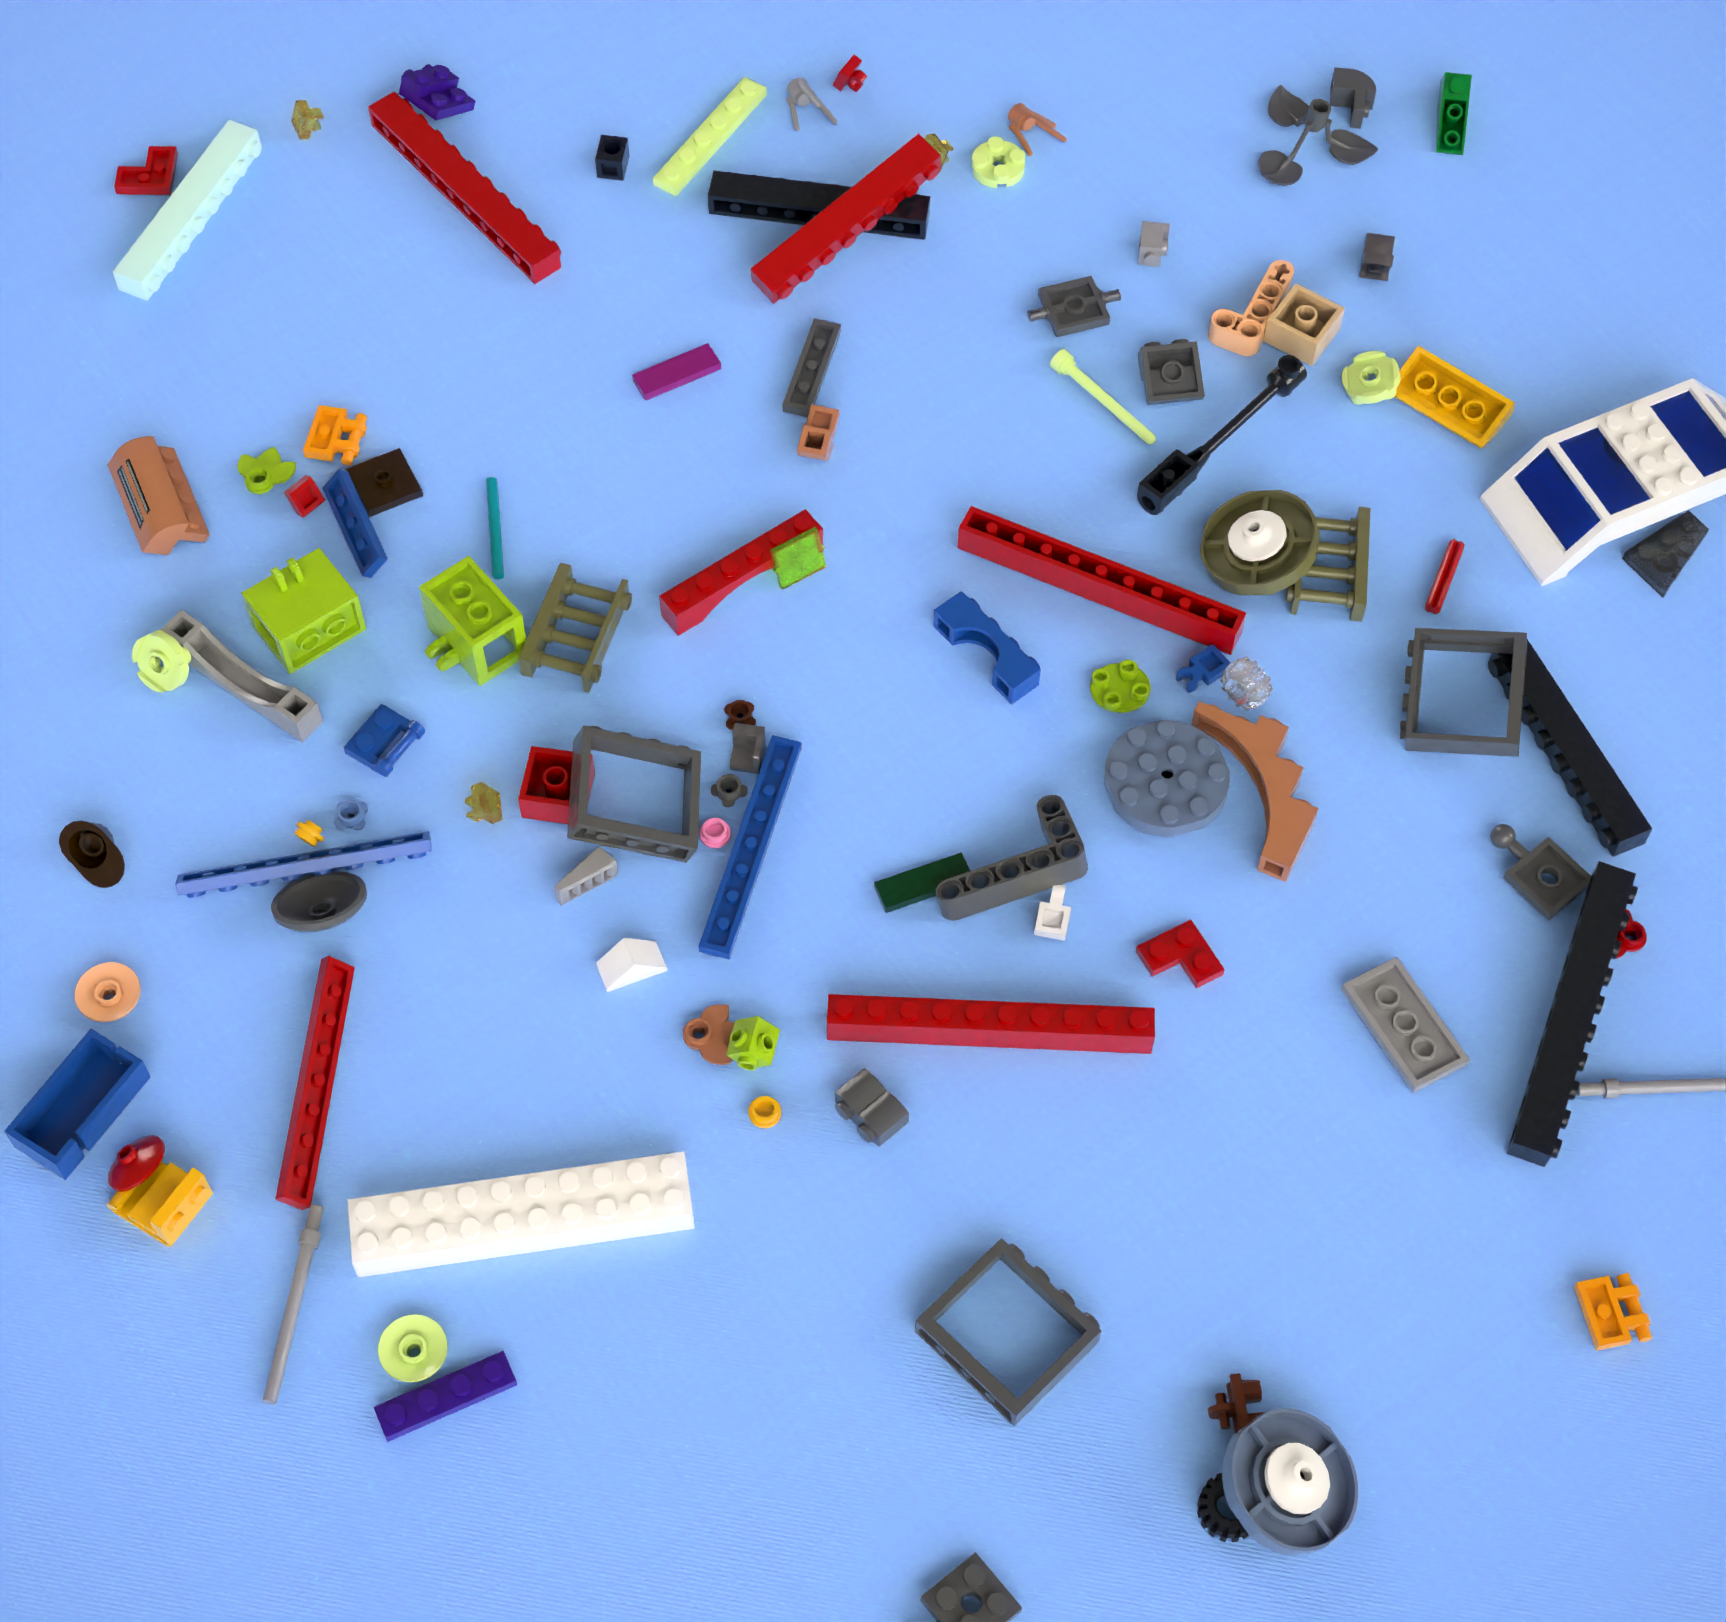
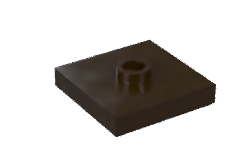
[346,448,423,517]

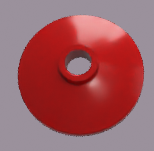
[108,1135,165,1192]

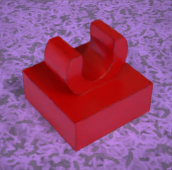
[832,55,867,92]
[284,475,325,518]

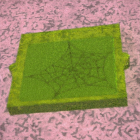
[771,527,826,590]

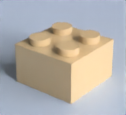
[1263,283,1345,366]

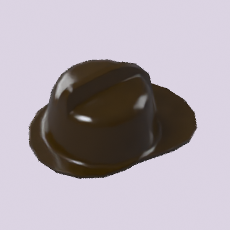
[59,820,125,888]

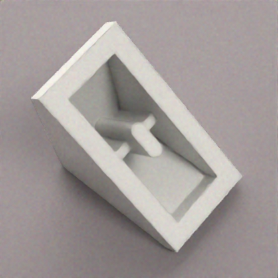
[596,938,667,992]

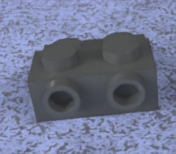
[1138,339,1205,405]

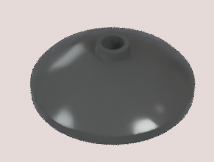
[271,871,367,932]

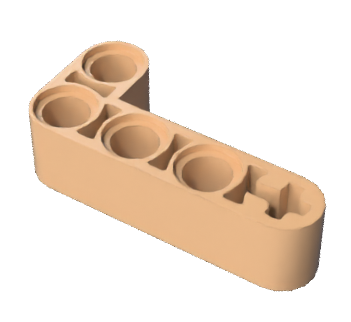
[1208,260,1294,356]

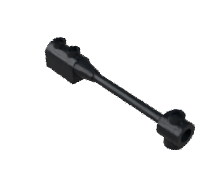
[1137,355,1307,515]

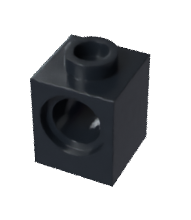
[595,135,630,181]

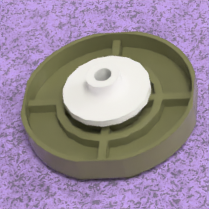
[1200,490,1320,595]

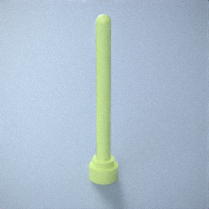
[1050,349,1156,445]

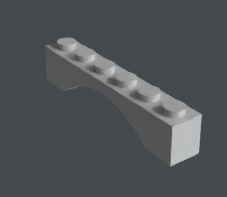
[161,610,323,743]

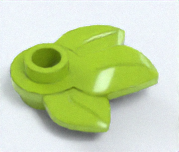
[237,447,296,494]

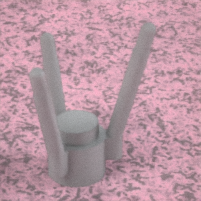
[786,78,838,131]

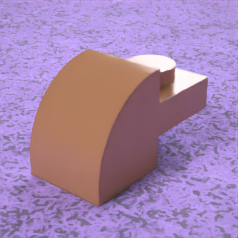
[797,404,840,461]

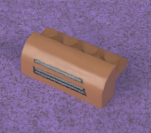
[107,436,210,555]

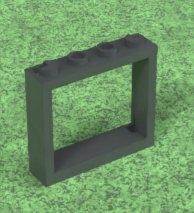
[1400,628,1527,757]
[567,725,701,863]
[915,1238,1102,1427]

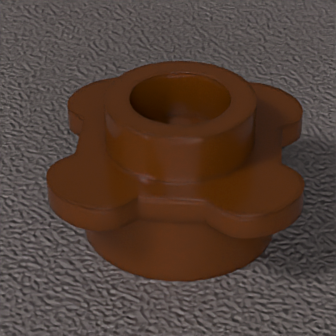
[724,700,756,730]

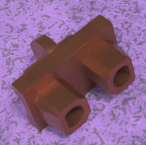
[1207,1373,1265,1434]

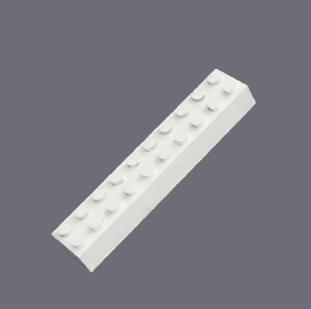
[347,1151,695,1277]

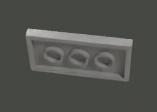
[1341,957,1470,1093]

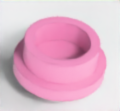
[699,818,731,848]

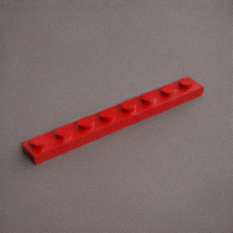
[275,956,355,1210]

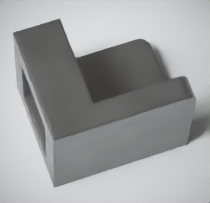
[729,723,766,774]

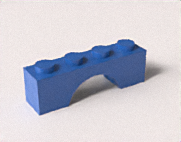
[933,591,1041,705]

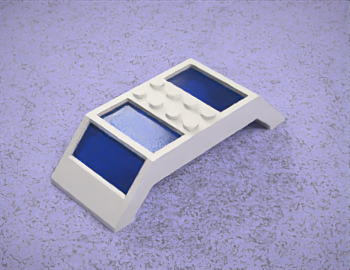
[1480,378,1726,587]

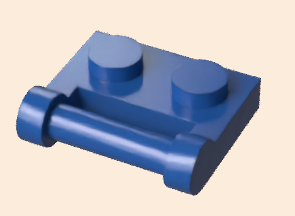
[343,704,425,777]

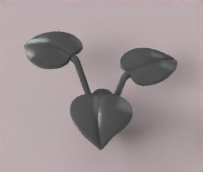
[1258,85,1378,186]

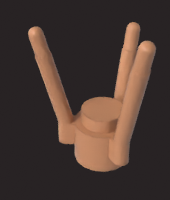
[1008,103,1067,156]

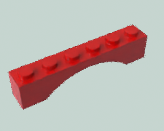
[659,509,823,636]

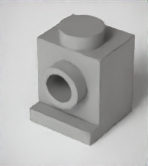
[1138,221,1170,267]

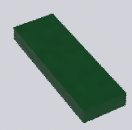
[874,852,970,913]

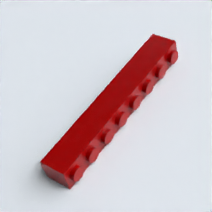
[750,133,941,304]

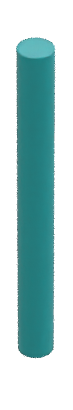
[486,477,504,580]

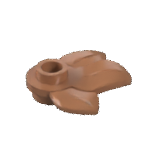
[683,1005,734,1065]

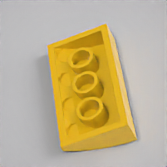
[1394,346,1515,449]

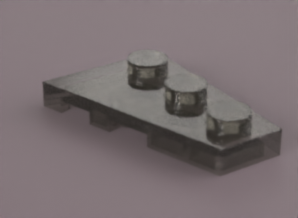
[1622,510,1709,598]

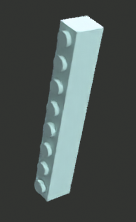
[113,120,262,301]

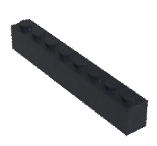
[708,170,930,240]
[1488,639,1652,857]

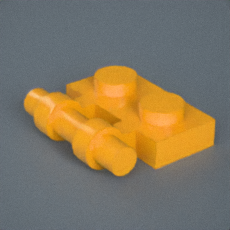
[303,405,367,466]
[1574,1273,1652,1351]

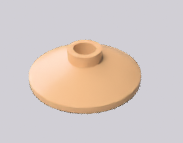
[75,962,141,1022]

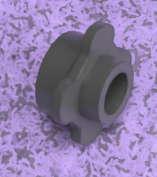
[711,774,748,807]

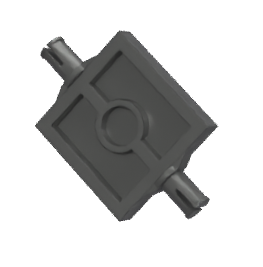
[1027,276,1121,337]

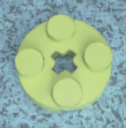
[971,136,1025,188]
[1342,351,1401,405]
[132,630,191,692]

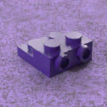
[398,64,476,121]

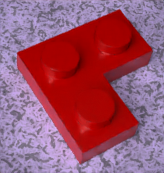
[114,146,178,195]
[1136,919,1225,989]

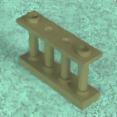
[1286,501,1371,622]
[518,563,632,693]

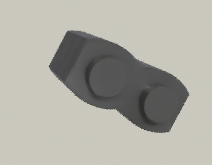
[835,1068,909,1147]

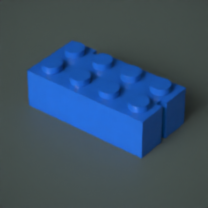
[4,1029,151,1180]

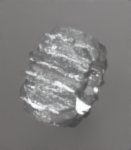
[1220,657,1273,711]

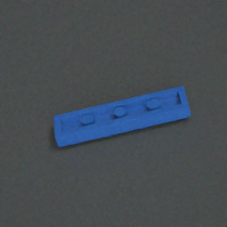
[322,469,388,578]

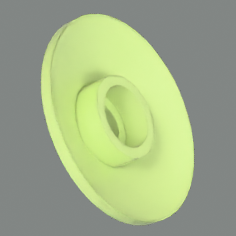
[378,1314,448,1382]

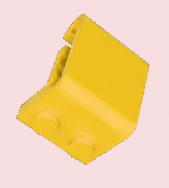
[107,1162,213,1247]

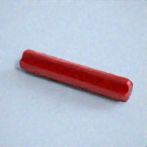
[1425,539,1465,614]

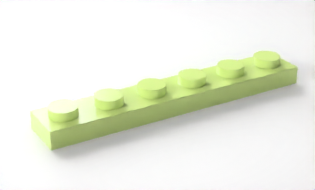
[653,77,767,196]

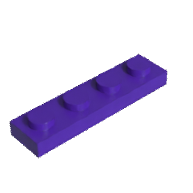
[373,1350,517,1442]

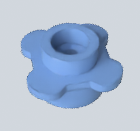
[334,800,368,831]

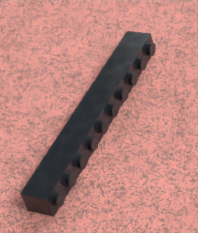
[1506,861,1638,1167]

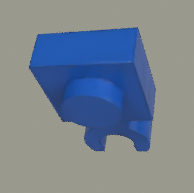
[1176,644,1232,693]

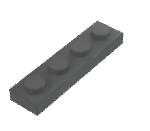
[782,318,841,417]

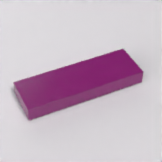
[632,343,721,401]

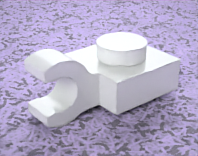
[1034,885,1071,941]

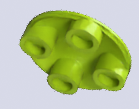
[1090,660,1151,713]

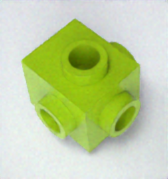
[726,1016,780,1071]

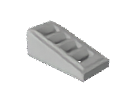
[554,846,618,906]

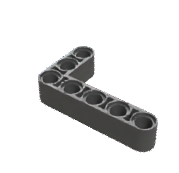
[936,795,1088,921]

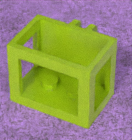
[241,548,367,674]
[419,555,526,686]

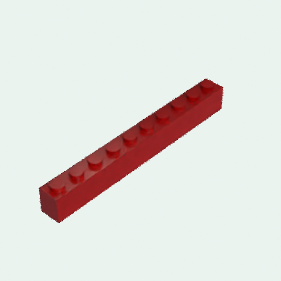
[368,91,561,284]
[957,506,1246,655]
[827,994,1155,1054]

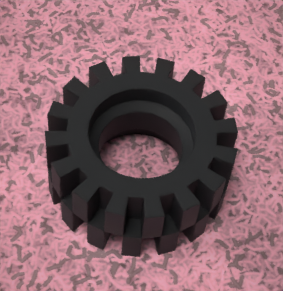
[1197,1473,1249,1542]

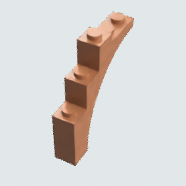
[1191,701,1319,882]

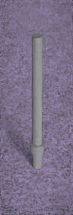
[1577,1078,1726,1099]
[263,1205,324,1405]

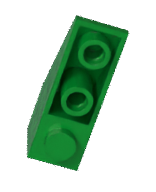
[1436,72,1472,155]

